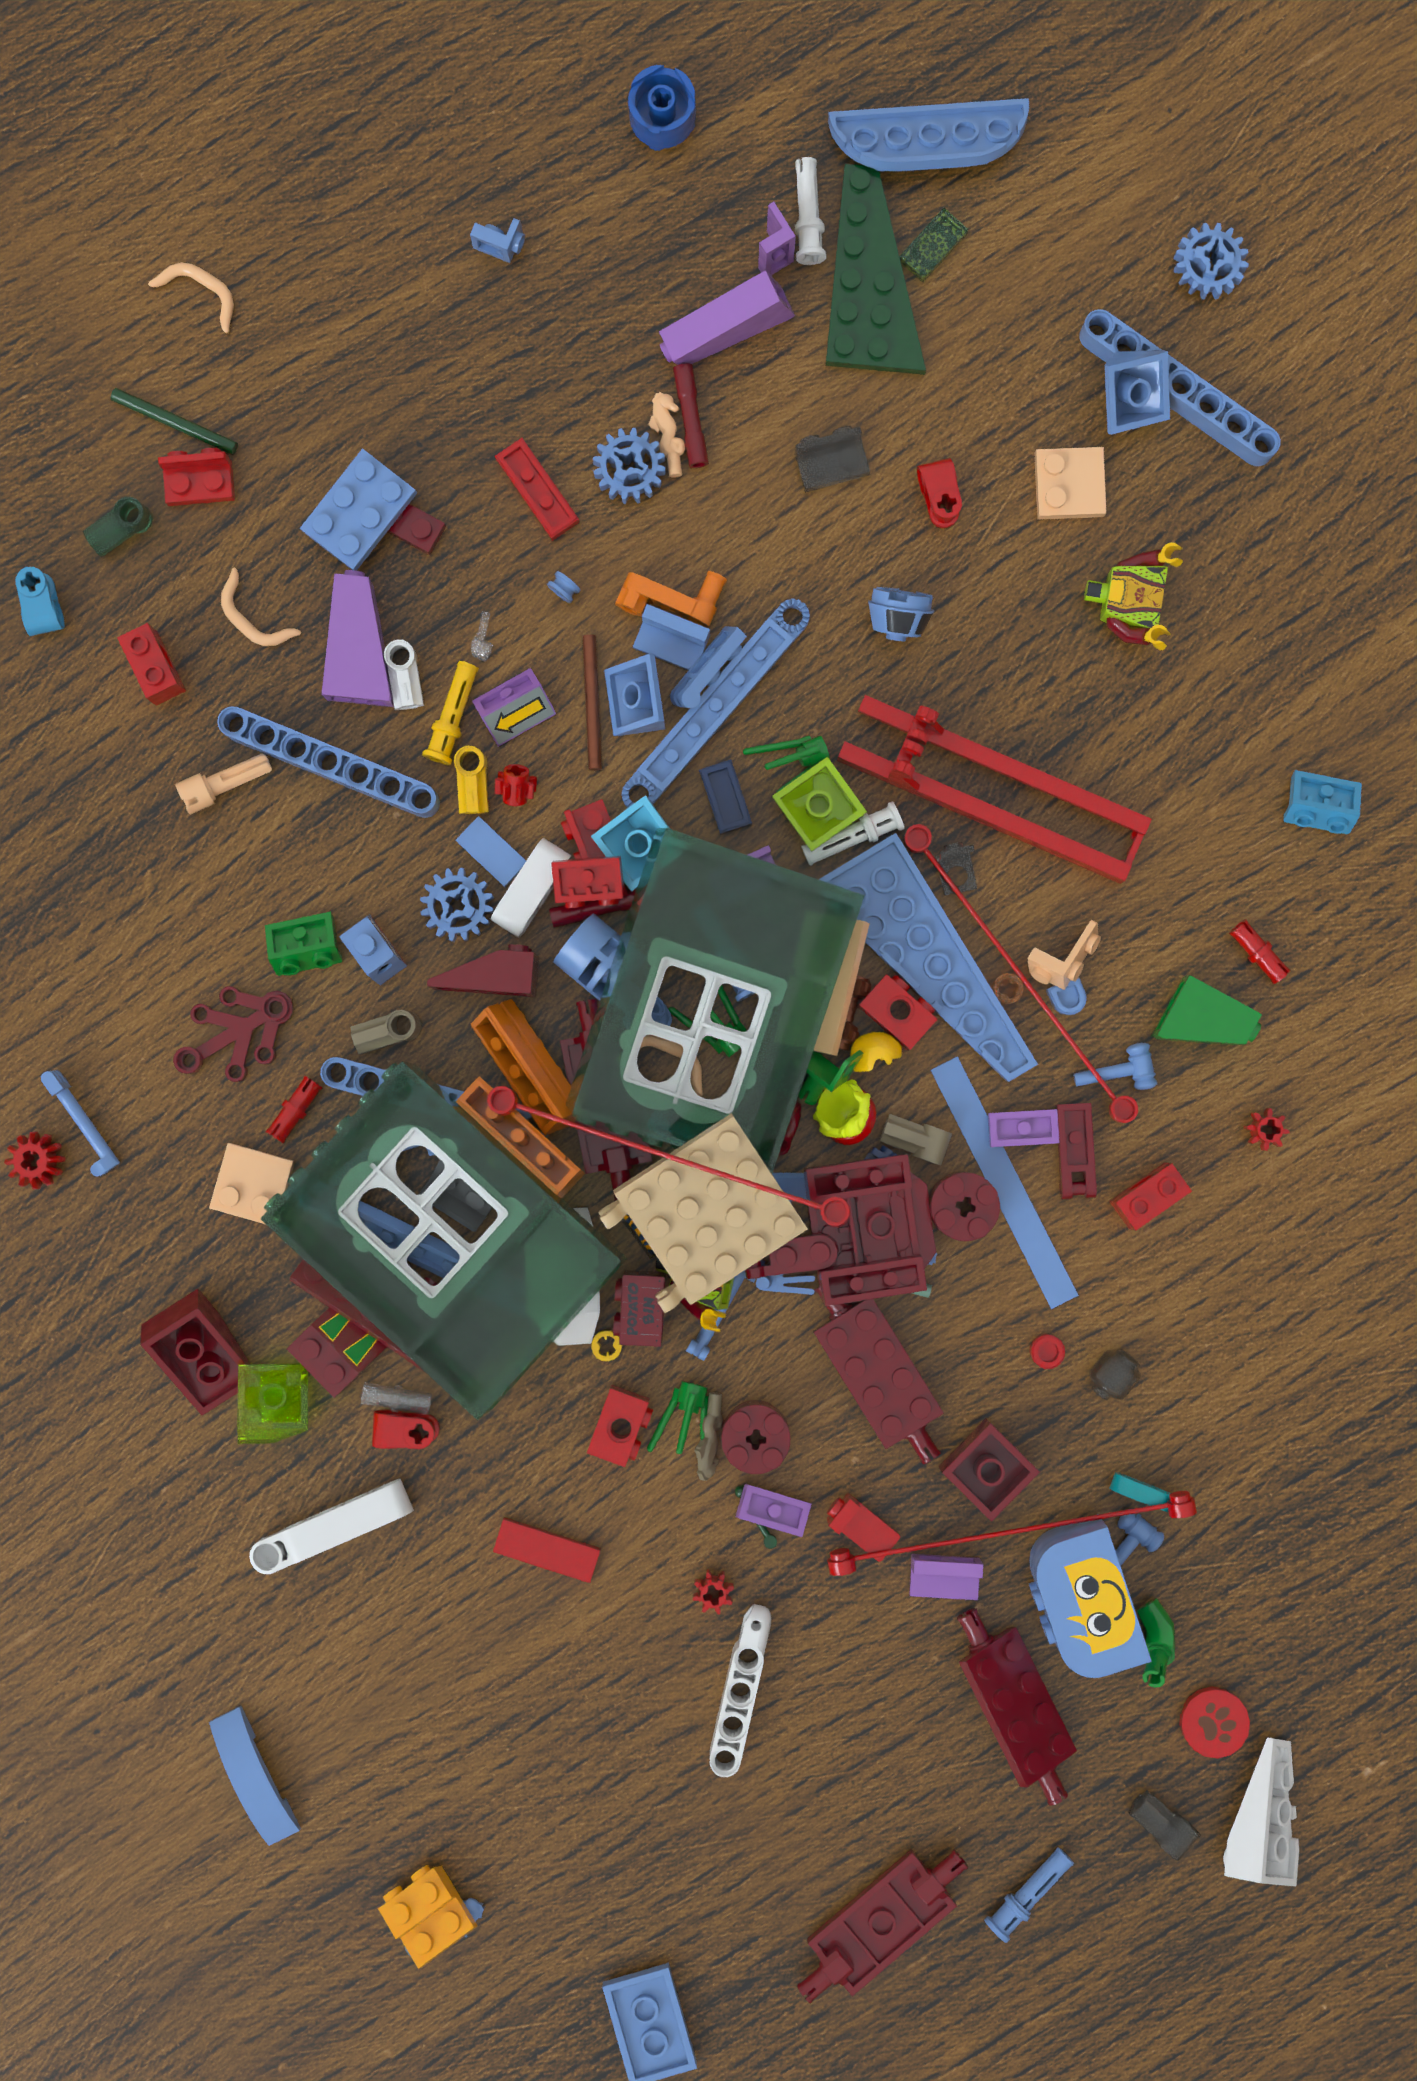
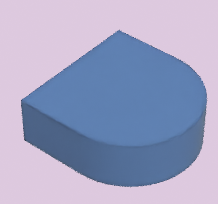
[1046,977,1087,1015]

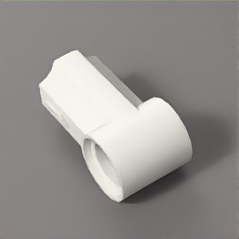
[384,640,424,710]

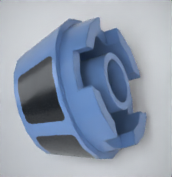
[868,587,934,641]

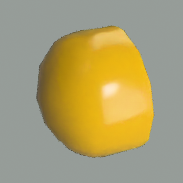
[850,1032,902,1072]

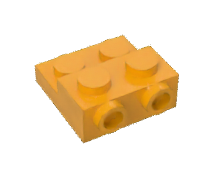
[378,1865,478,1969]

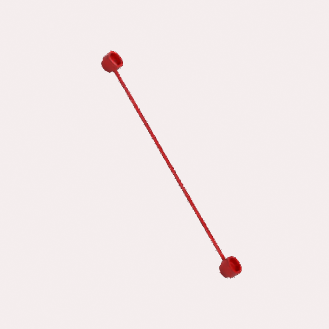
[904,824,1138,1123]
[487,1086,851,1227]
[827,1491,1197,1576]

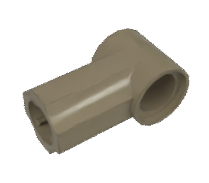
[350,1010,422,1055]
[879,1114,952,1166]

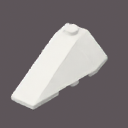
[1223,1738,1299,1886]

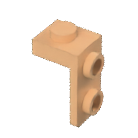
[1027,920,1101,990]

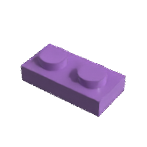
[988,1109,1059,1147]
[735,1484,811,1537]

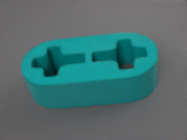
[1109,1472,1171,1512]

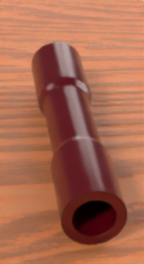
[673,363,709,468]
[549,885,652,928]

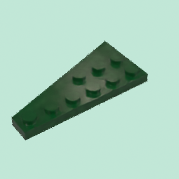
[825,164,926,375]

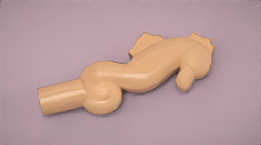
[648,392,685,478]

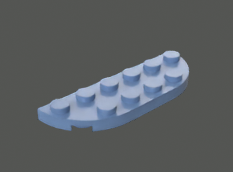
[828,98,1029,172]

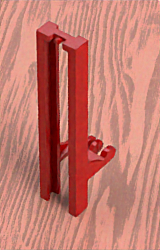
[837,695,1152,884]

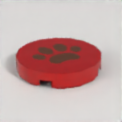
[1179,1686,1250,1759]

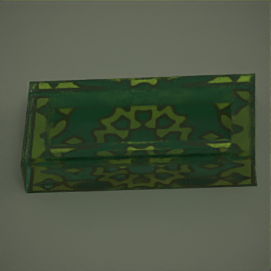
[899,208,969,282]

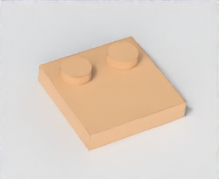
[1034,447,1106,520]
[209,1143,295,1227]

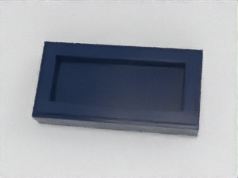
[699,759,752,835]

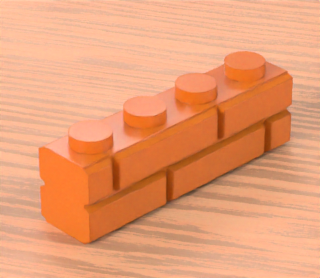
[471,999,586,1136]
[456,1076,585,1199]

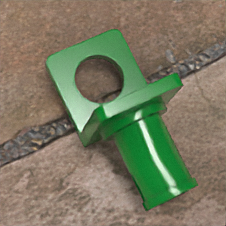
[797,1050,864,1105]

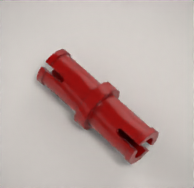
[1229,919,1291,984]
[266,1076,323,1144]

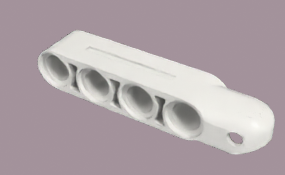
[249,1479,414,1574]
[710,1604,772,1777]

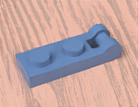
[670,626,747,709]

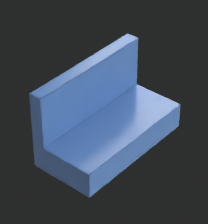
[633,604,710,671]

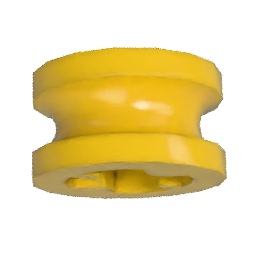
[591,1329,622,1361]

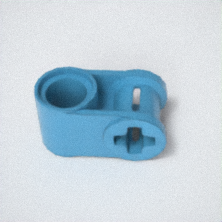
[15,567,65,636]

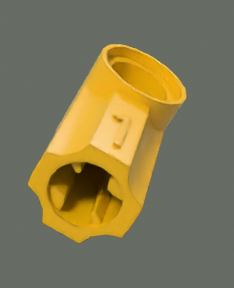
[454,745,489,814]

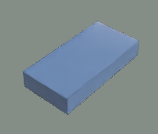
[455,816,526,887]

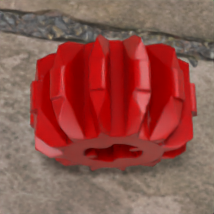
[4,1131,66,1189]

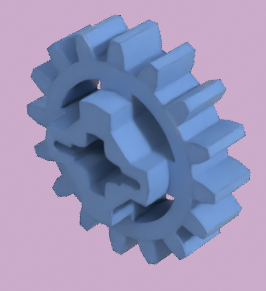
[1173,223,1249,299]
[593,428,666,504]
[420,868,494,942]

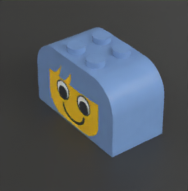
[1028,1514,1152,1678]

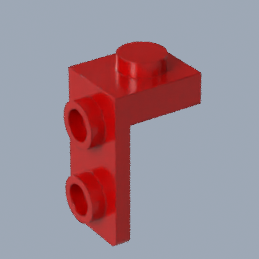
[827,1493,900,1562]

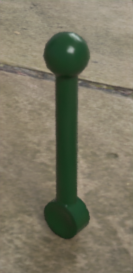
[735,1485,777,1549]

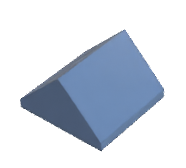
[1105,350,1170,435]
[604,653,665,736]

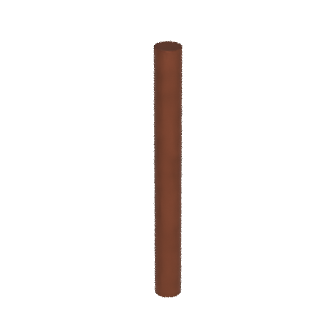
[582,635,602,771]

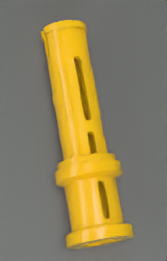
[422,661,479,765]

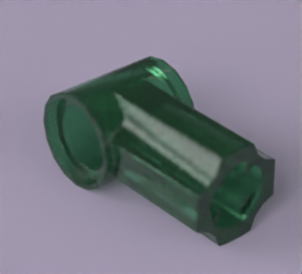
[82,497,153,557]

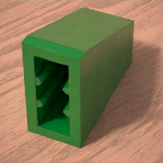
[1151,975,1262,1045]

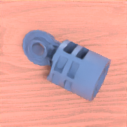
[553,913,672,1029]

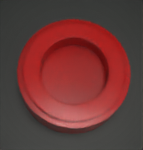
[1030,1334,1065,1369]

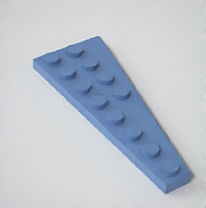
[810,833,1038,1082]

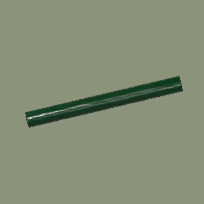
[111,388,238,455]

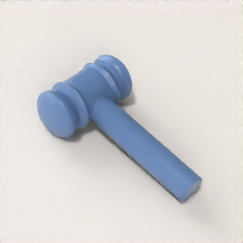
[1073,1043,1158,1090]
[1115,1508,1164,1566]

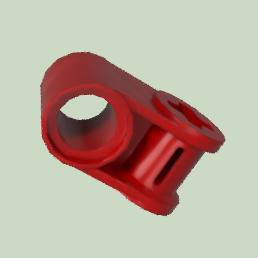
[917,458,962,528]
[372,1410,440,1449]

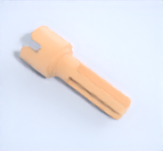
[175,753,272,815]

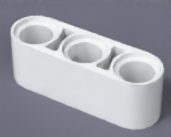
[490,838,572,938]

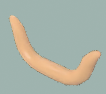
[148,262,234,333]
[221,567,301,646]
[615,1035,703,1096]

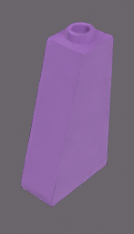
[659,270,795,365]
[322,570,394,707]

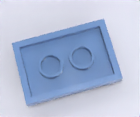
[300,448,417,571]
[602,1963,697,2081]

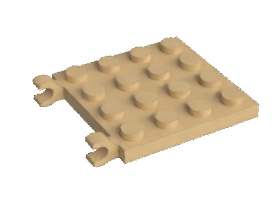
[598,1113,808,1313]

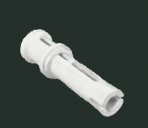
[795,157,826,265]
[801,801,905,866]

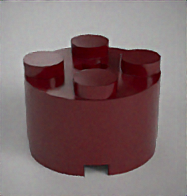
[928,1172,1000,1241]
[722,1400,790,1474]

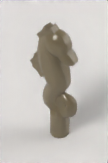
[694,1392,723,1481]

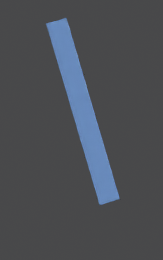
[931,1056,1079,1309]

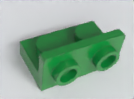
[265,911,342,976]

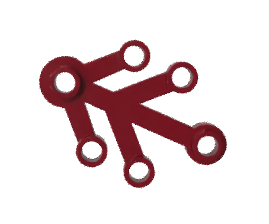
[173,986,294,1082]

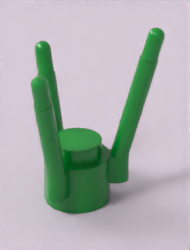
[743,735,830,792]
[668,985,747,1058]
[647,1381,709,1454]

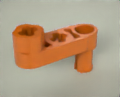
[615,571,727,628]

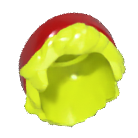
[813,1079,876,1145]

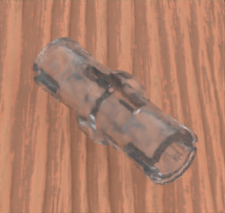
[361,1382,432,1415]

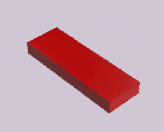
[494,438,580,541]
[493,1517,601,1583]

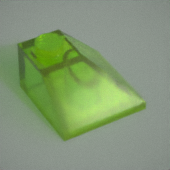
[237,1364,308,1444]

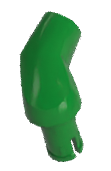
[1137,1598,1175,1687]

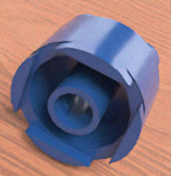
[628,65,696,151]

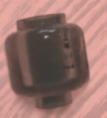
[1089,1348,1141,1400]

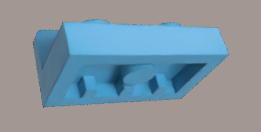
[1283,770,1362,834]

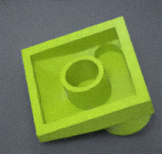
[772,757,867,852]

